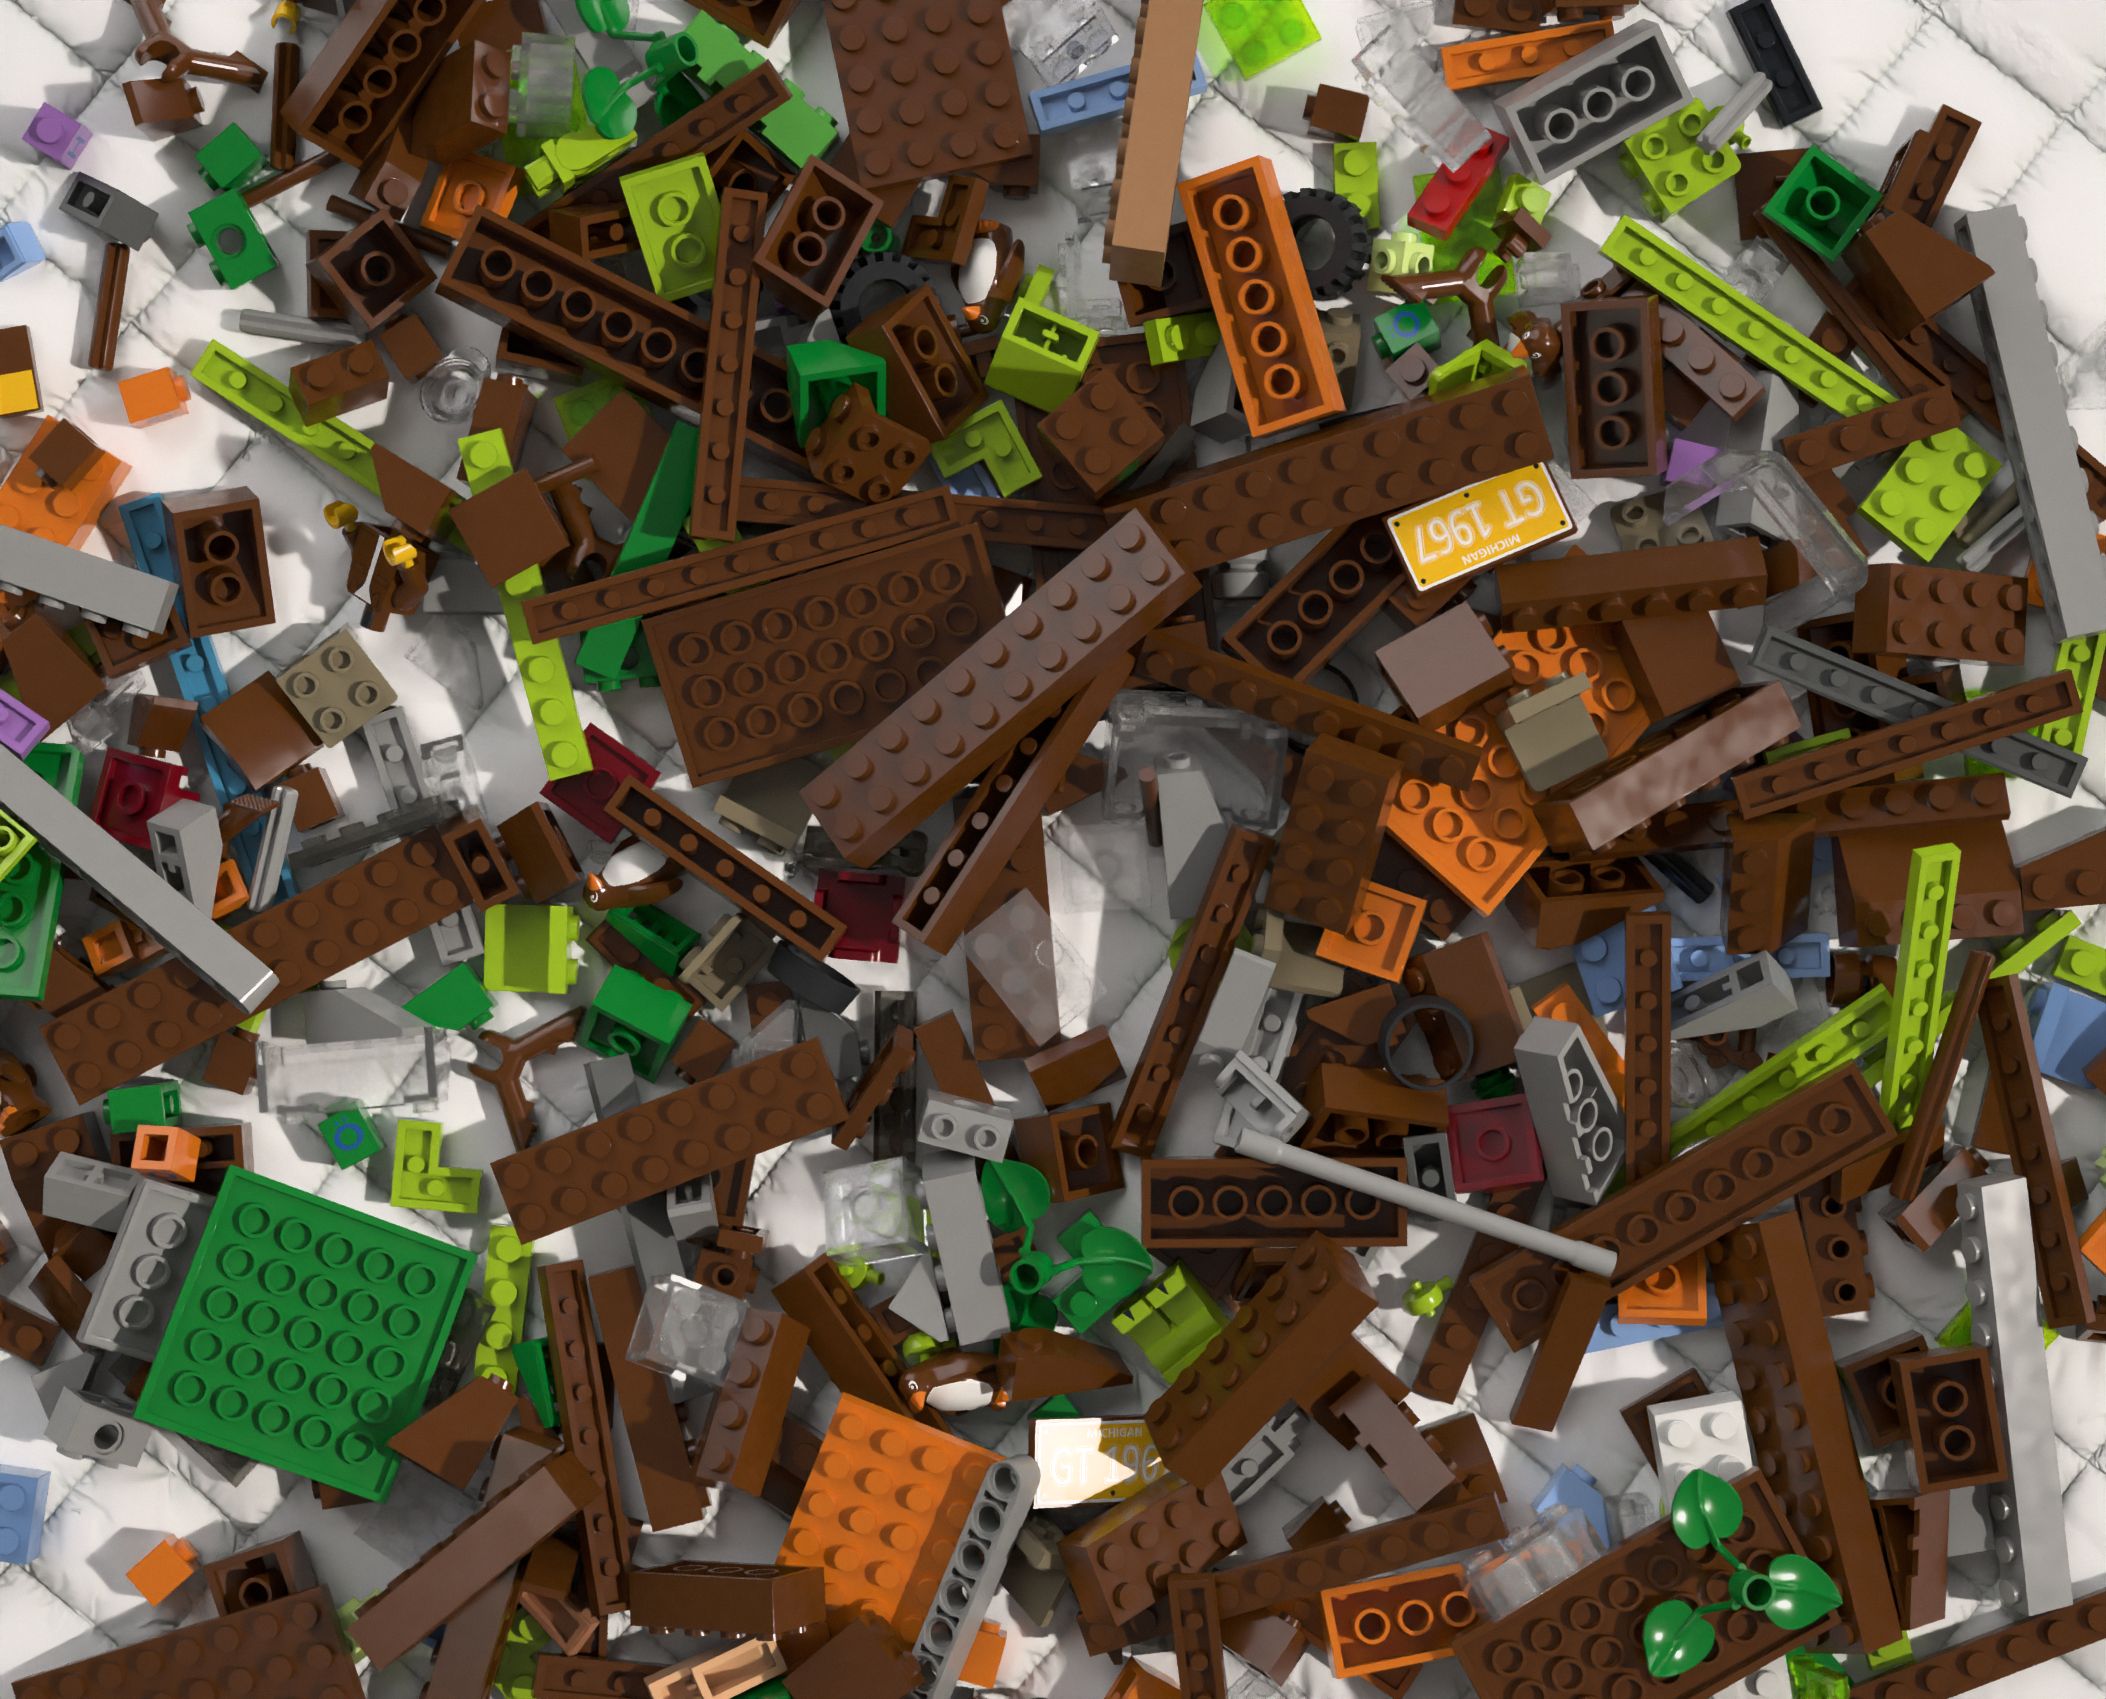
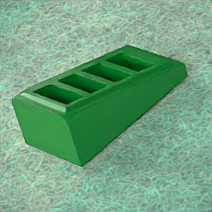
[605,904,702,978]
[511,1336,561,1428]

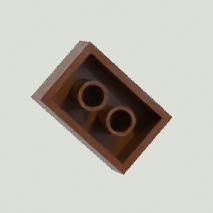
[1888,1342,2009,1494]

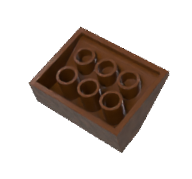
[1831,820,2024,947]

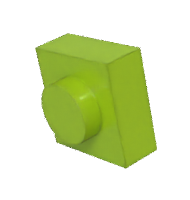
[1495,173,1552,225]
[1017,264,1055,306]

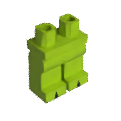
[524,124,638,199]
[1111,1259,1231,1385]

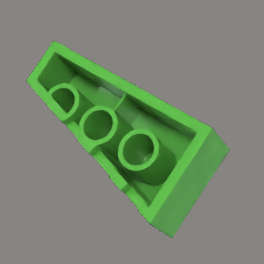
[681,9,840,172]

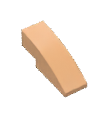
[643,1634,788,1699]

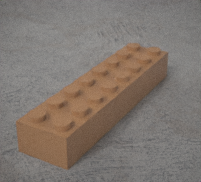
[1102,0,1204,287]

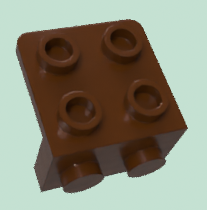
[804,382,931,505]

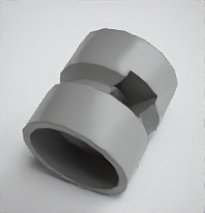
[1212,549,1268,600]

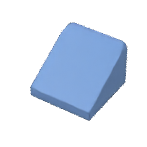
[0,221,46,282]

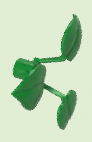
[574,0,705,140]
[981,1159,1153,1356]
[1642,1468,1843,1677]

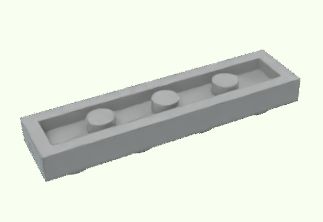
[1213,987,1308,1149]

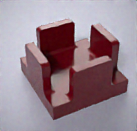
[539,722,662,845]
[89,747,200,850]
[814,869,906,964]
[1446,1093,1544,1195]

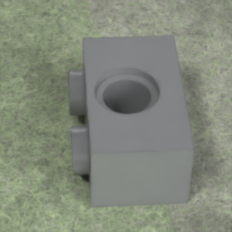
[916,1088,1014,1163]
[44,1386,154,1469]

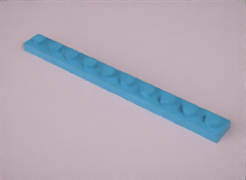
[118,492,300,915]

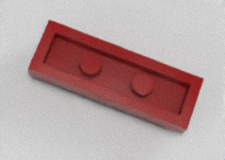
[1407,121,1509,242]

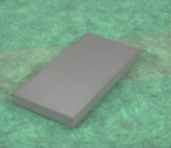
[76,1174,216,1363]

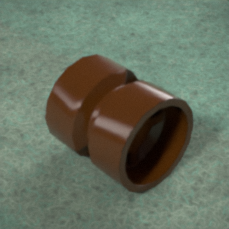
[1825,952,1897,1008]

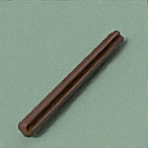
[1753,200,1928,399]
[1889,949,1996,1202]

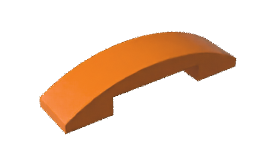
[82,859,250,978]

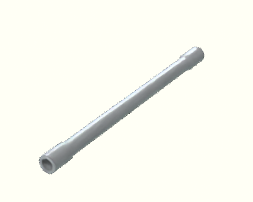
[1234,1127,1617,1278]

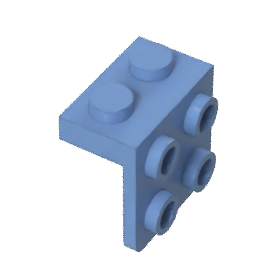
[2028,981,2106,1090]

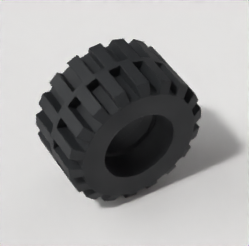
[1283,188,1373,301]
[829,251,940,346]

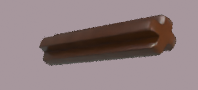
[269,42,300,172]
[88,242,130,371]

